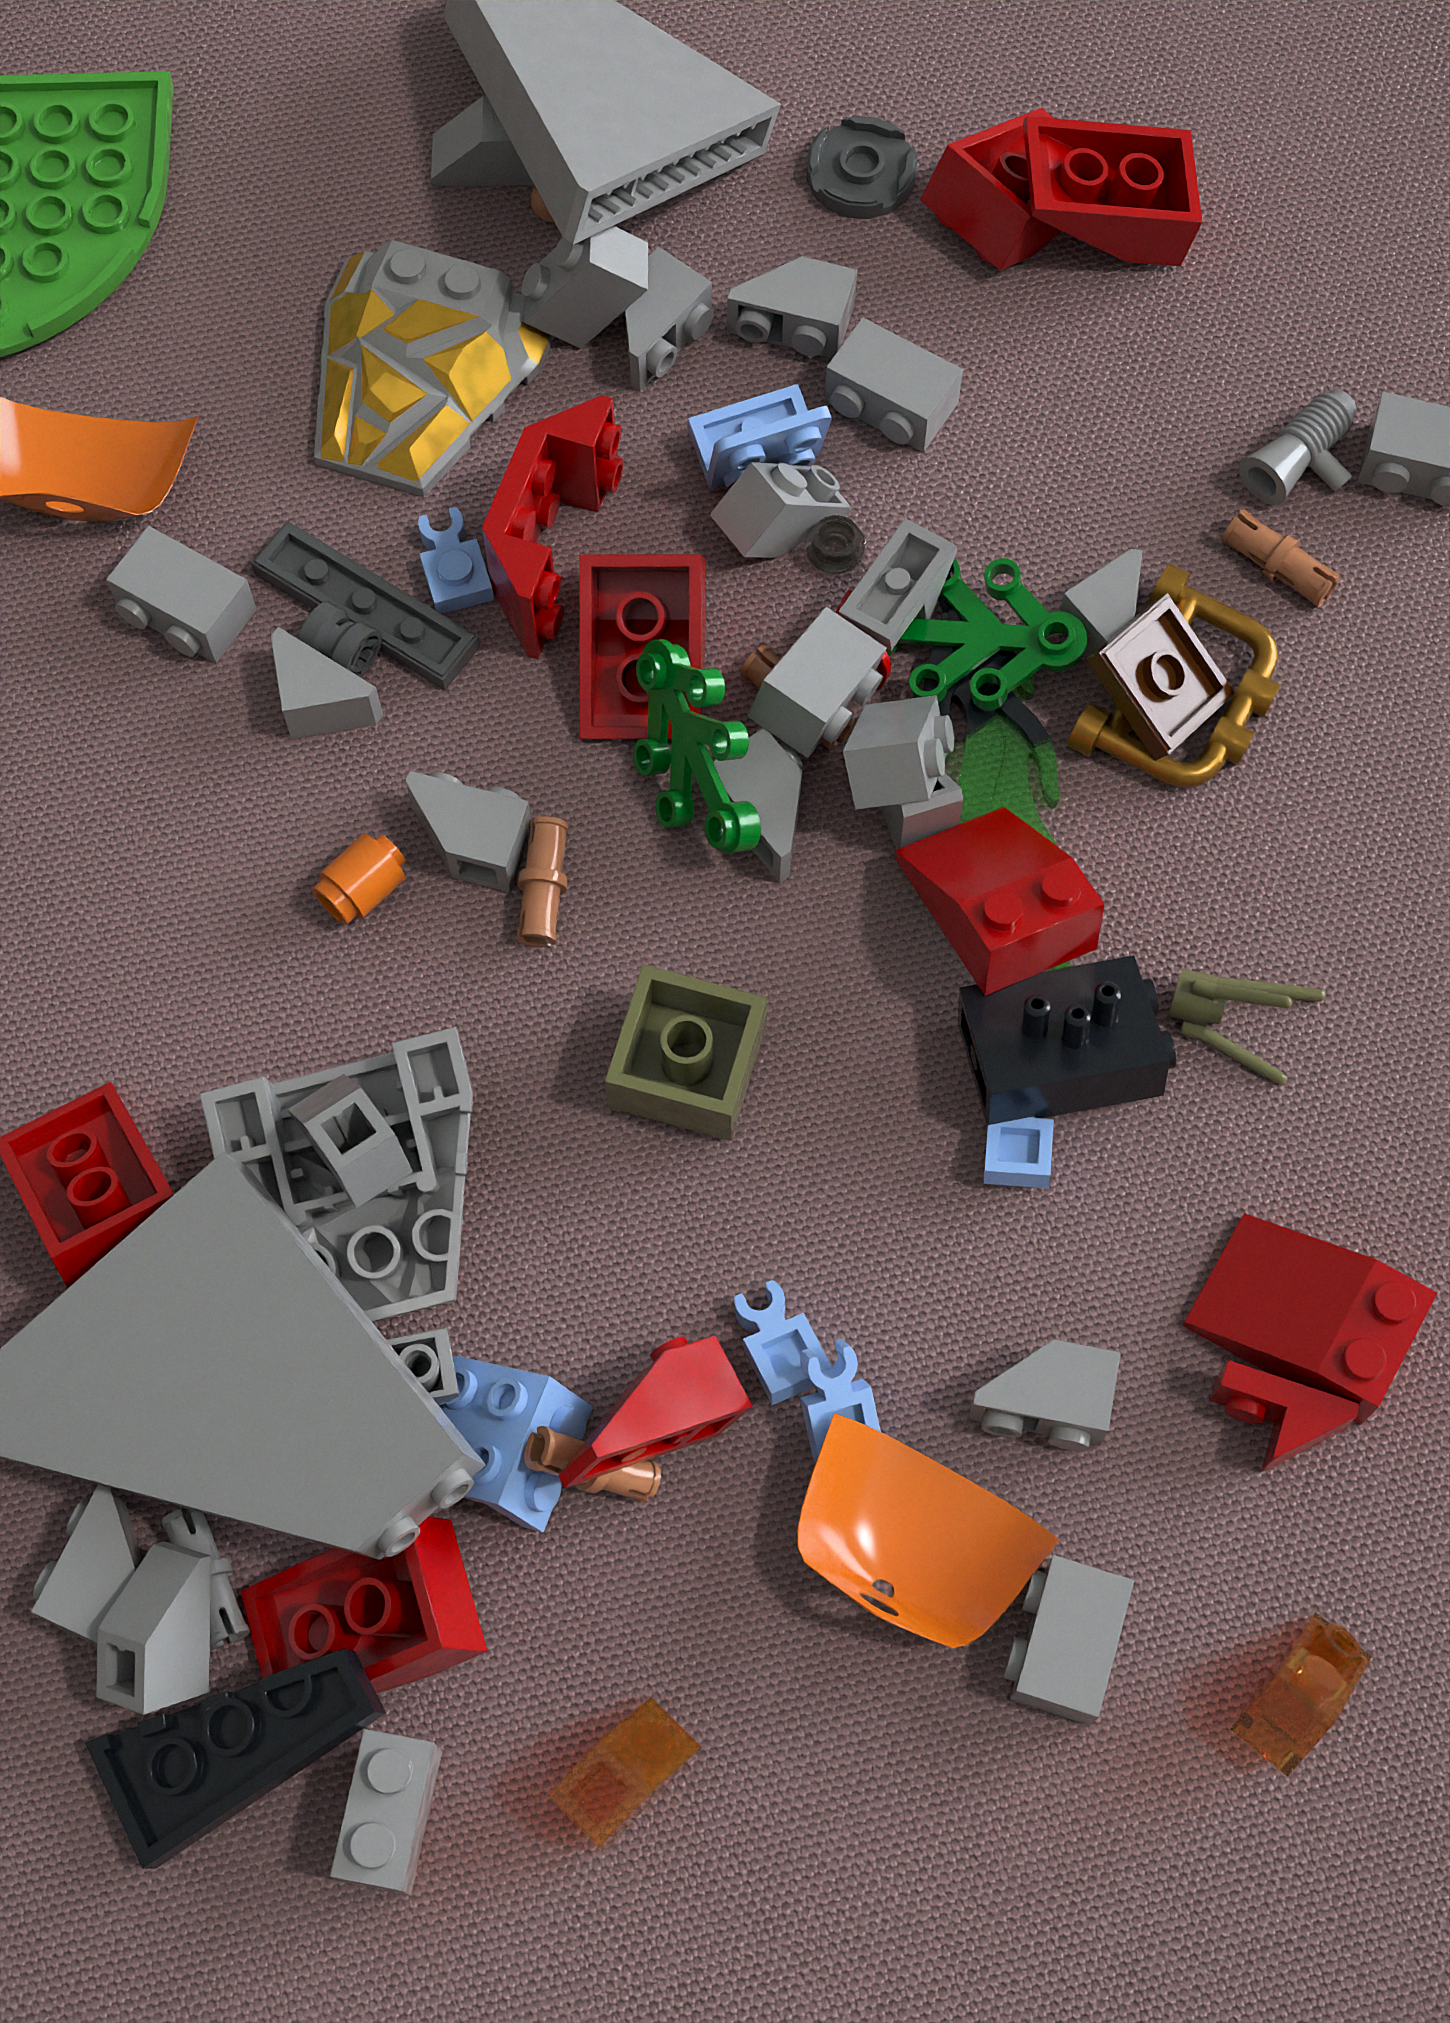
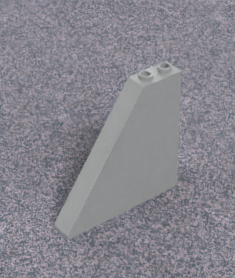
[443,0,781,244]
[0,1151,486,1560]

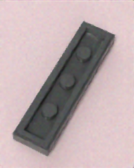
[251,521,480,690]

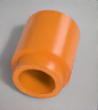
[312,833,406,925]

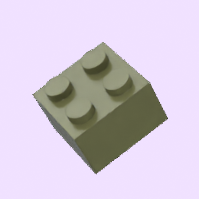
[605,964,767,1141]

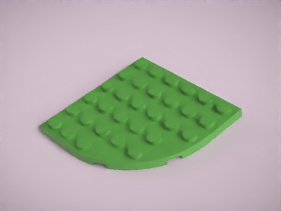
[0,71,174,357]

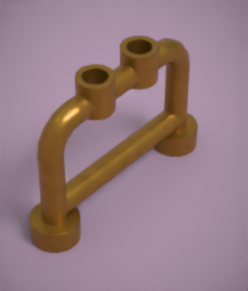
[1066,563,1281,787]

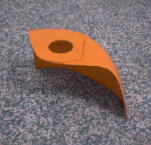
[0,397,199,521]
[797,1413,1060,1648]

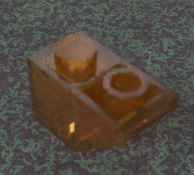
[1230,1612,1372,1777]
[548,1697,702,1854]

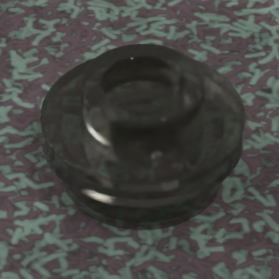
[806,515,865,574]

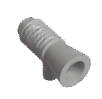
[1239,389,1357,505]

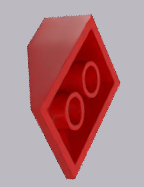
[920,108,1061,271]
[1023,116,1203,266]
[579,554,706,739]
[894,807,1105,996]
[0,1082,174,1288]
[1182,1213,1437,1425]
[241,1517,487,1694]

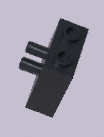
[957,955,1176,1127]

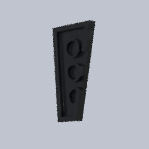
[85,1649,386,1869]

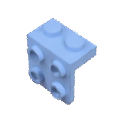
[687,384,832,490]
[439,1356,593,1532]

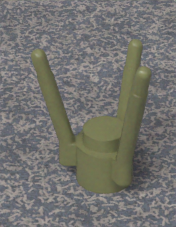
[1169,968,1326,1084]

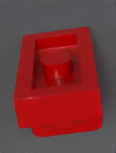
[1210,1360,1360,1472]

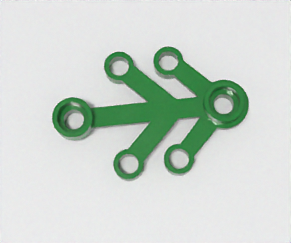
[886,558,1088,710]
[633,639,761,853]

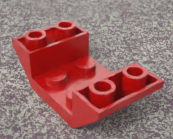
[482,395,624,659]

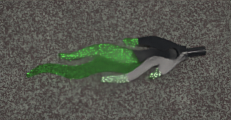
[923,571,1071,970]

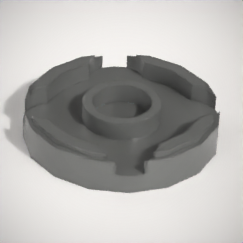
[806,116,917,219]

